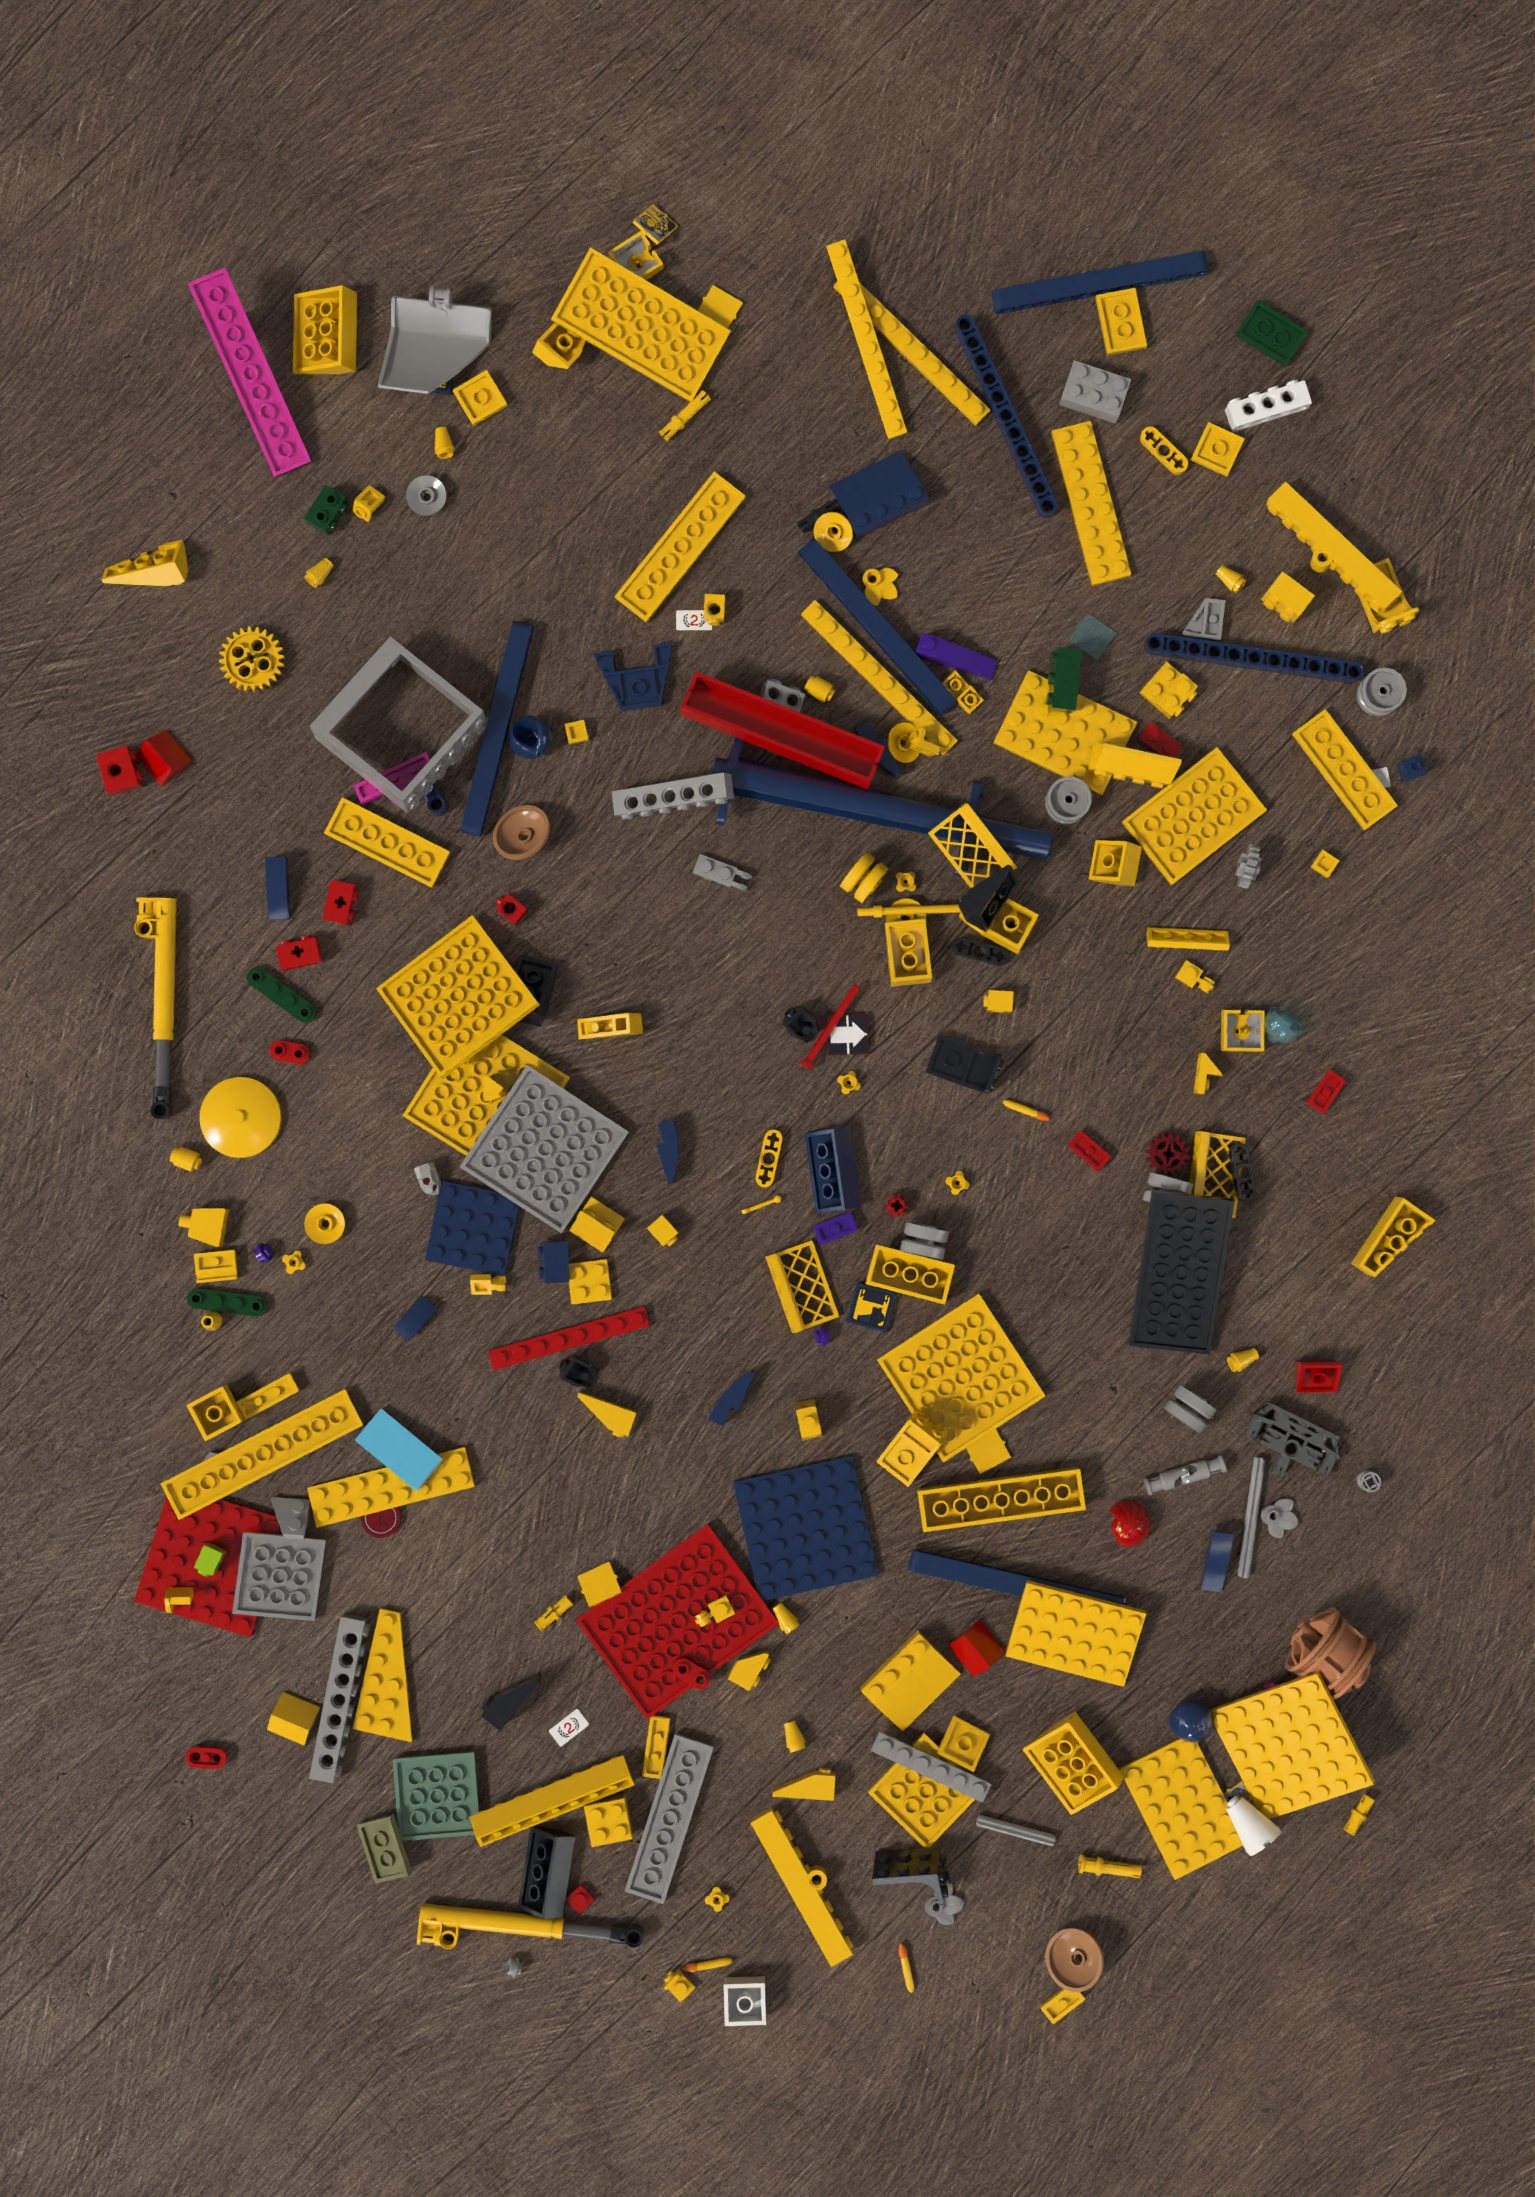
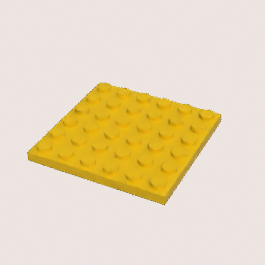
[376,915,540,1079]
[402,1034,570,1156]
[877,1293,1045,1463]
[1211,1671,1375,1819]

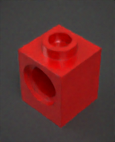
[496,894,528,926]

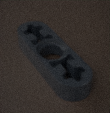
[951,937,1009,966]
[1228,1143,1256,1201]

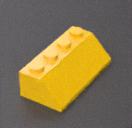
[1088,743,1182,789]
[865,1245,955,1305]

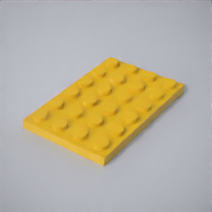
[993,670,1137,795]
[1121,747,1267,885]
[1005,1580,1146,1687]
[1119,1738,1243,1880]

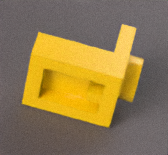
[353,485,385,522]
[909,728,940,757]
[663,1968,696,2002]

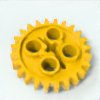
[219,626,285,693]

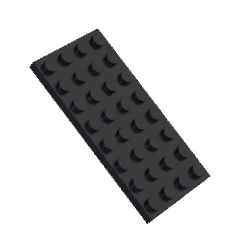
[1129,1190,1235,1355]

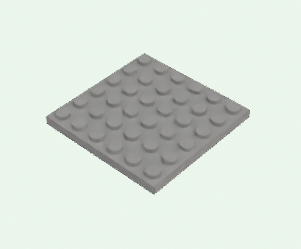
[459,1065,629,1233]

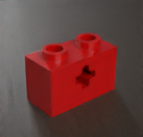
[322,880,359,926]
[276,935,323,971]

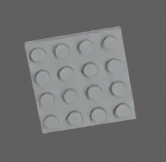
[232,1531,326,1621]

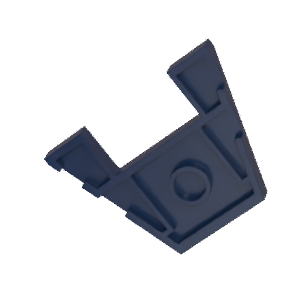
[594,643,672,711]

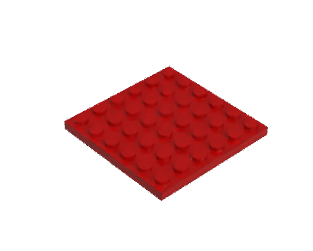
[134,1496,282,1637]

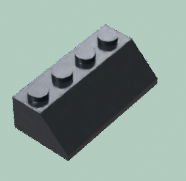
[518,1826,576,1919]

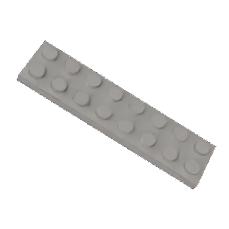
[625,1733,714,1904]

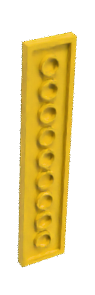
[161,1389,364,1520]

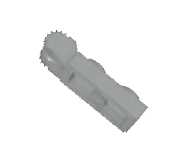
[693,854,752,892]

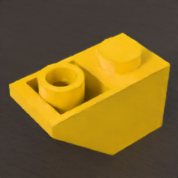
[728,1650,771,1691]

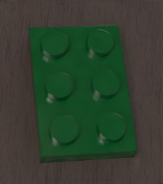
[1235,300,1308,367]

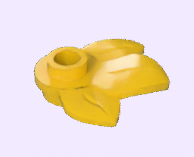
[863,568,898,606]

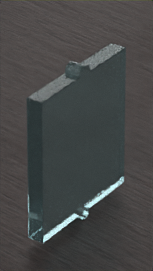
[1069,613,1116,660]

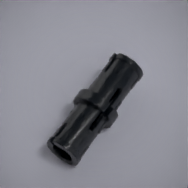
[796,500,837,533]

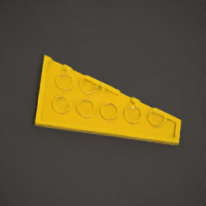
[352,1608,413,1742]

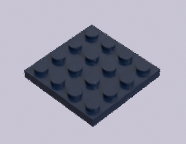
[425,1181,519,1276]

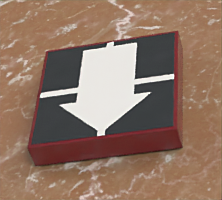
[827,1014,869,1056]

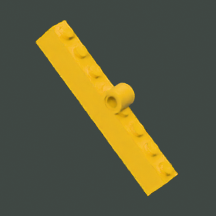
[1266,482,1402,614]
[750,1806,854,1967]

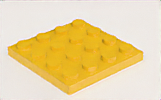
[868,1732,975,1847]

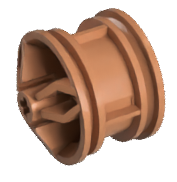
[1285,1607,1377,1700]

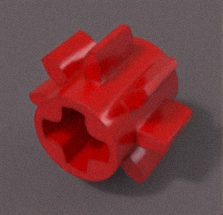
[884,1193,909,1219]

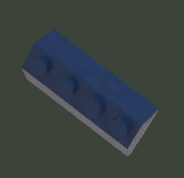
[805,1127,861,1213]

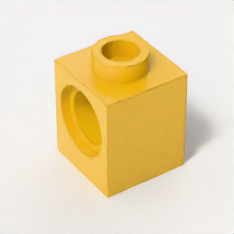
[704,594,725,626]
[983,990,1014,1013]
[647,1215,679,1246]

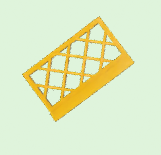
[928,802,1017,888]
[1189,1131,1246,1218]
[765,1240,839,1333]

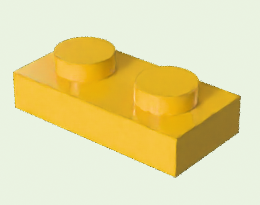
[1040,1988,1085,2024]

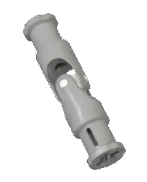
[1143,1455,1227,1496]

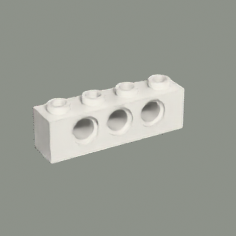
[1225,380,1312,432]

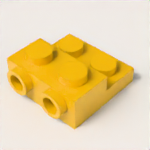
[1139,661,1198,719]

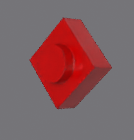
[566,1883,595,1914]

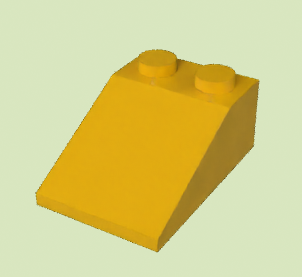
[885,919,932,987]

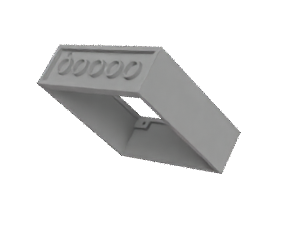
[310,636,486,813]

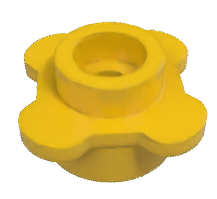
[895,871,916,892]
[837,1071,860,1094]
[945,1171,969,1195]
[282,1251,306,1274]
[705,1887,729,1912]

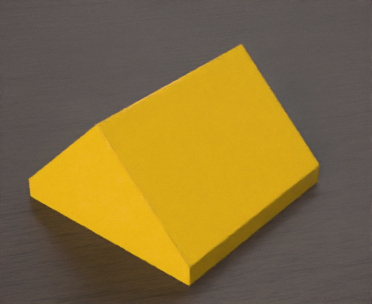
[267,1691,321,1745]

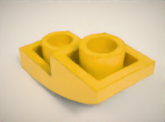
[941,670,984,714]

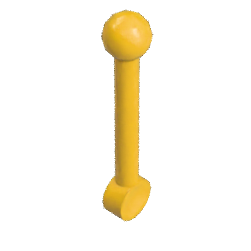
[741,1195,782,1214]

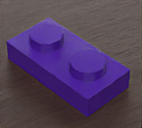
[813,1212,858,1245]

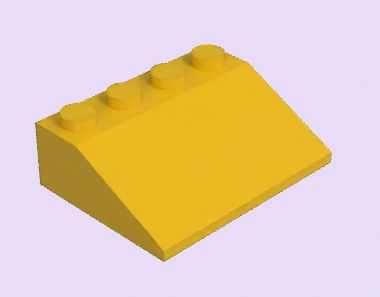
[293,285,357,374]
[860,1630,961,1731]
[1022,1712,1124,1815]

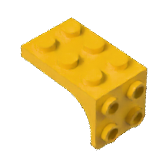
[1359,558,1419,634]
[876,1411,948,1487]

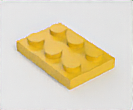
[1095,288,1147,356]

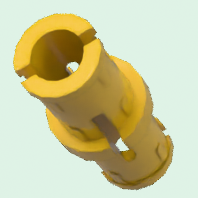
[534,1595,574,1632]
[1343,1794,1375,1836]

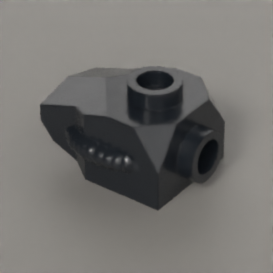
[782,1005,821,1043]
[559,1354,599,1388]

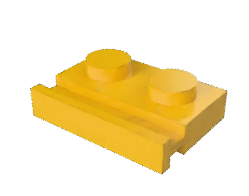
[194,1250,238,1283]

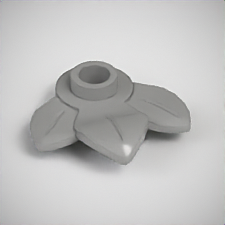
[1261,1498,1299,1538]
[925,1883,965,1925]

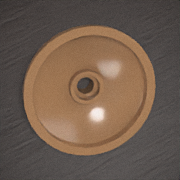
[493,805,550,860]
[1045,1928,1104,1992]

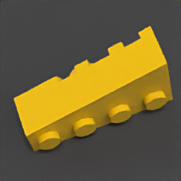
[1351,1196,1436,1277]

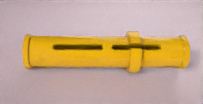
[659,390,711,441]

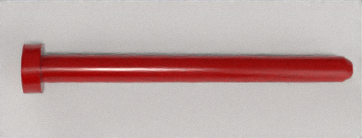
[799,984,860,1071]

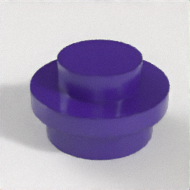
[254,1243,273,1263]
[814,1326,830,1346]

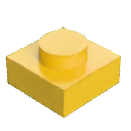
[565,720,589,745]
[1310,850,1339,878]

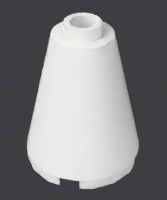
[1226,1796,1281,1856]

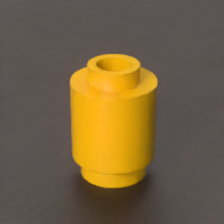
[804,675,835,703]
[170,1146,202,1172]

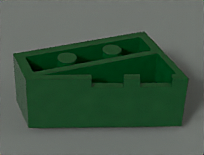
[1046,647,1082,713]

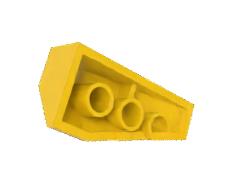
[532,323,586,369]
[101,540,189,586]

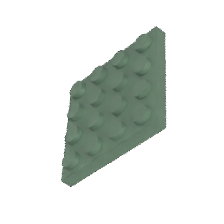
[393,1751,480,1841]

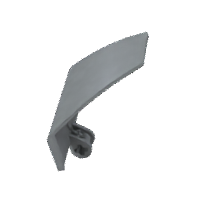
[378,285,492,394]

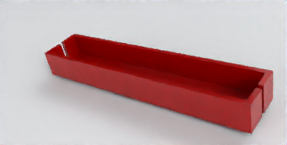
[680,671,885,790]

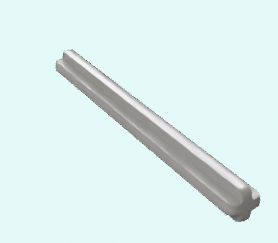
[1238,1457,1265,1578]

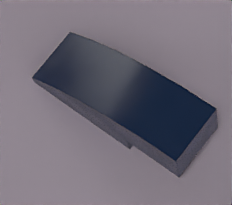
[855,722,900,779]
[265,857,290,920]
[656,1119,678,1184]
[708,1370,754,1426]
[1200,1529,1234,1592]

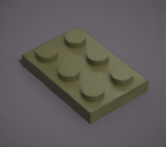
[357,1814,412,1884]

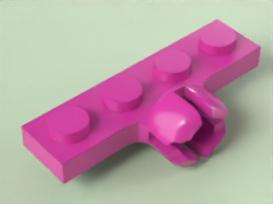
[353,752,430,806]

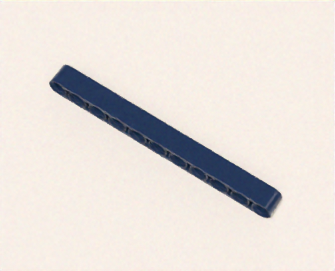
[991,251,1209,314]
[955,314,1057,519]
[798,538,957,716]
[461,621,534,837]
[1144,633,1364,684]
[907,1549,1129,1606]

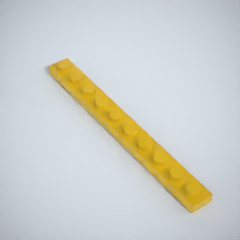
[826,239,908,440]
[834,281,990,426]
[801,600,958,756]

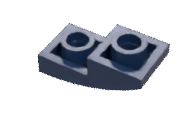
[393,1296,437,1342]

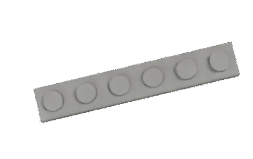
[871,1731,991,1803]

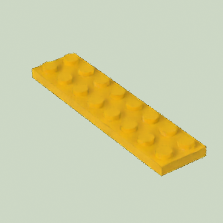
[1051,421,1131,586]
[614,471,746,623]
[307,1447,475,1528]

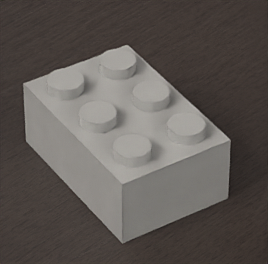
[1059,360,1131,424]

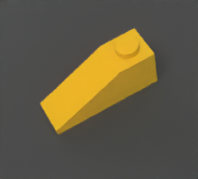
[577,1013,643,1039]
[577,1391,637,1438]
[772,1768,835,1801]

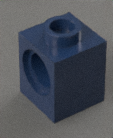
[1396,754,1427,783]

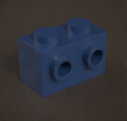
[537,1240,569,1284]

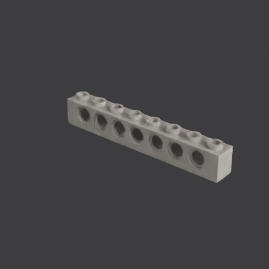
[309,1614,370,1783]

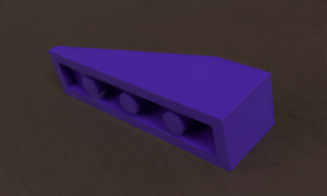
[916,632,997,680]

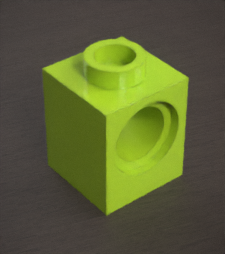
[194,1543,226,1577]

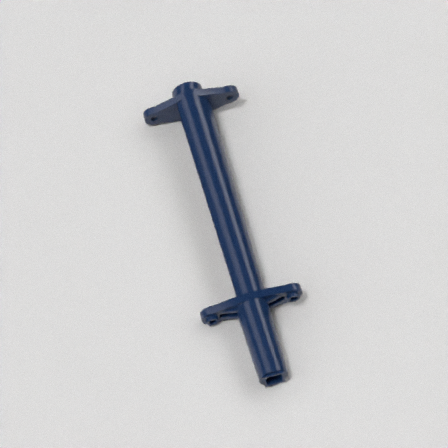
[710,737,1054,877]

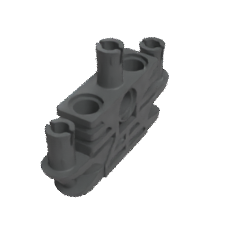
[1244,1401,1341,1477]

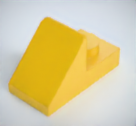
[1193,1053,1223,1095]

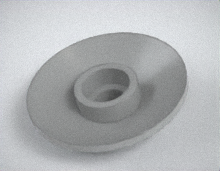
[406,475,447,516]

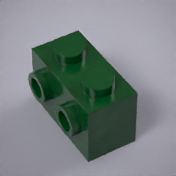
[304,485,349,536]

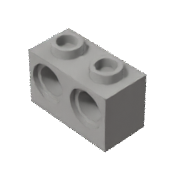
[759,679,805,712]

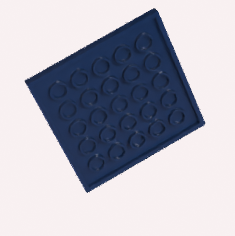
[733,1455,878,1601]

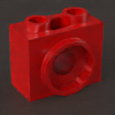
[96,745,144,796]

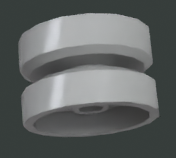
[1356,668,1407,717]
[1045,777,1091,824]
[1142,1173,1193,1203]
[900,1222,949,1260]
[1164,1385,1217,1434]

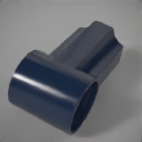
[422,783,448,816]

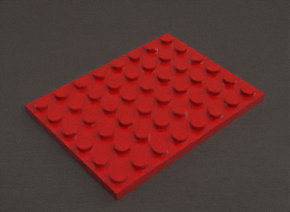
[576,1523,779,1720]

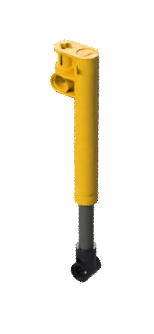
[134,898,177,1120]
[417,1903,644,1949]

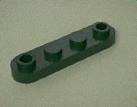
[247,967,317,1023]
[187,1288,269,1316]

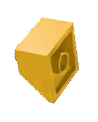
[1089,840,1142,886]

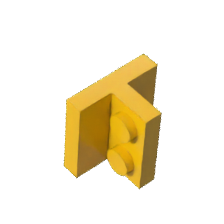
[569,1197,625,1252]

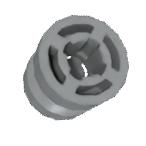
[1357,1470,1381,1492]

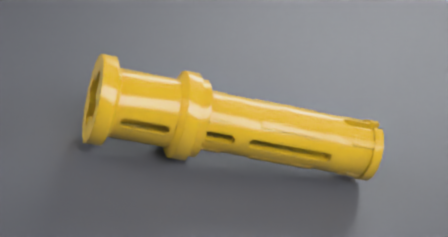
[1078,1854,1142,1879]

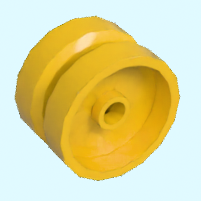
[840,851,889,904]

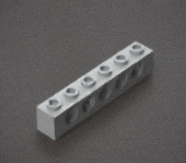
[612,772,734,820]

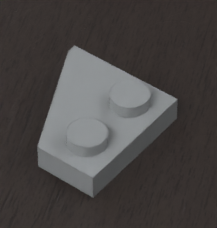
[1181,598,1225,642]
[271,1497,311,1539]

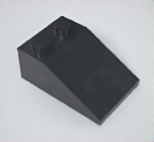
[958,865,1019,932]
[514,956,559,1027]
[481,1673,542,1731]

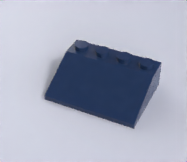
[829,450,929,540]

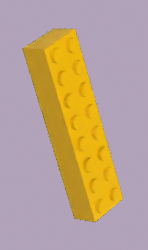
[917,1467,1086,1532]

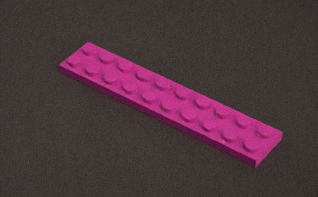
[188,268,311,477]

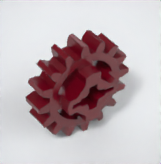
[1145,1133,1190,1176]

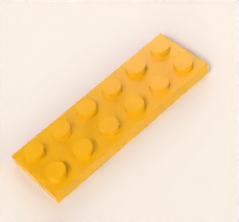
[1292,709,1398,830]
[324,797,451,888]

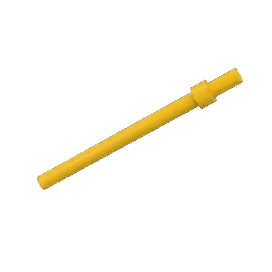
[857,904,961,918]

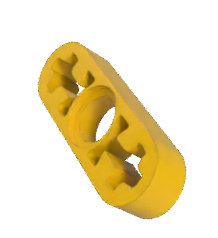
[1140,427,1188,475]
[756,1130,782,1187]

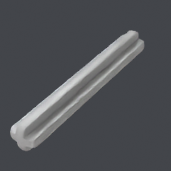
[976,1815,1056,1846]

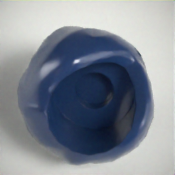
[509,715,554,760]
[1169,1698,1214,1743]

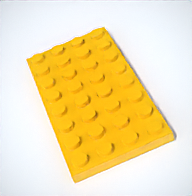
[551,247,731,402]

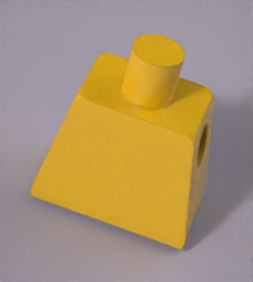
[179,1208,229,1247]
[795,1399,822,1440]

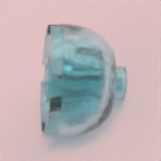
[1264,1006,1304,1044]

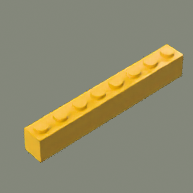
[470,1755,634,1847]

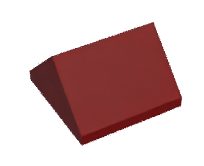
[136,730,193,786]
[1295,1360,1342,1393]
[948,1619,1005,1677]

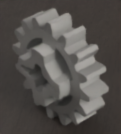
[1235,844,1262,889]

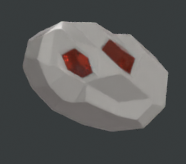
[414,1162,441,1196]

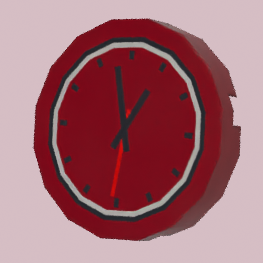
[360,1506,402,1538]

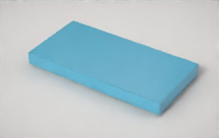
[355,1409,443,1491]

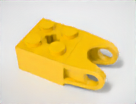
[959,899,1039,954]

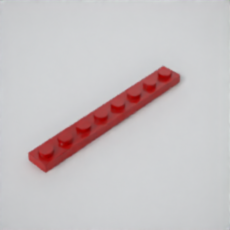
[488,1306,650,1370]

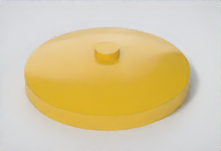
[200,1077,282,1158]

